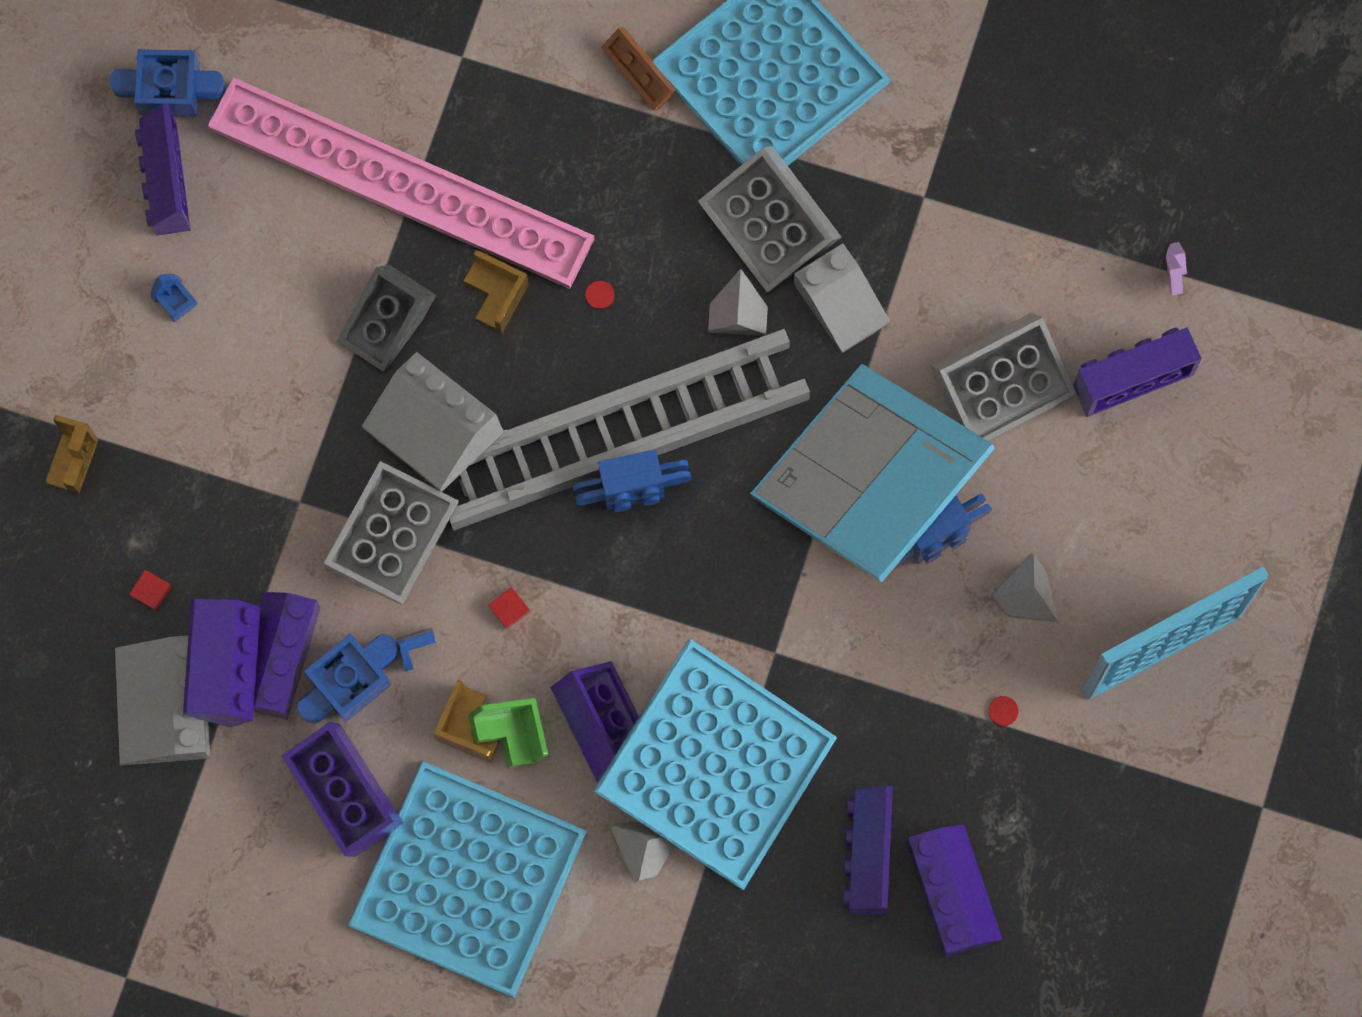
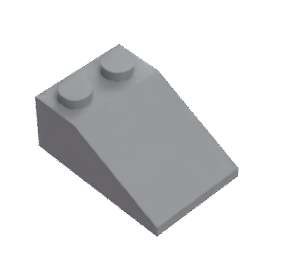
[794,243,890,353]

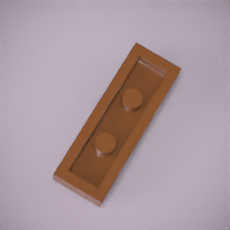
[601,27,676,110]

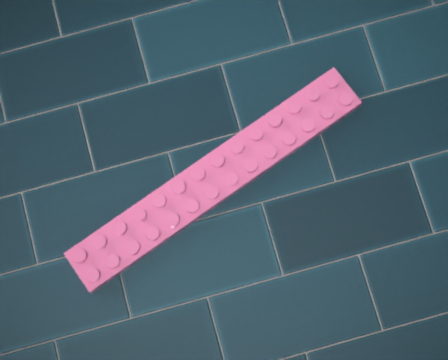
[208,77,594,289]

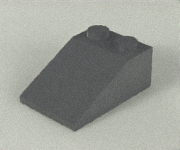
[337,265,436,372]

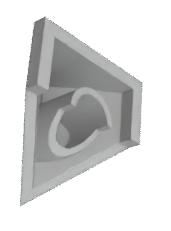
[708,269,768,336]
[992,553,1059,622]
[611,821,675,883]

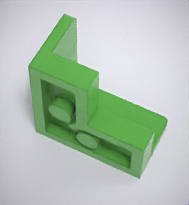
[468,698,548,769]

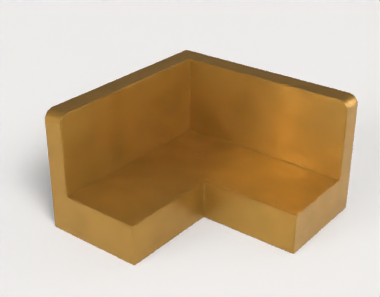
[464,250,529,334]
[46,415,98,494]
[433,680,501,763]

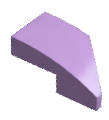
[1166,242,1187,295]

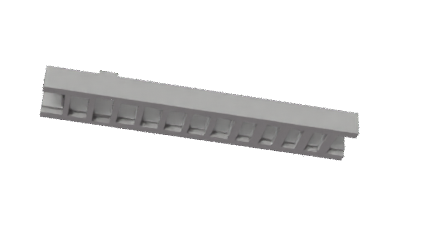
[449,329,810,531]

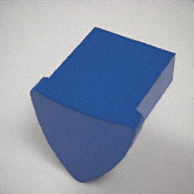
[151,274,198,322]
[396,628,436,672]

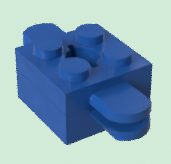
[109,49,226,117]
[573,449,692,512]
[896,494,992,566]
[297,633,399,724]

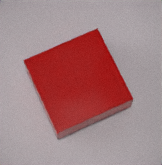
[130,570,172,611]
[488,587,530,629]

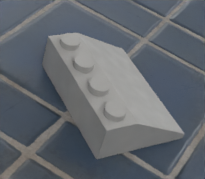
[698,146,841,293]
[930,313,1077,441]
[362,352,504,492]
[323,461,459,605]
[115,635,210,766]

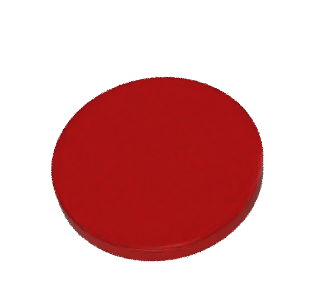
[585,281,614,309]
[989,696,1019,726]

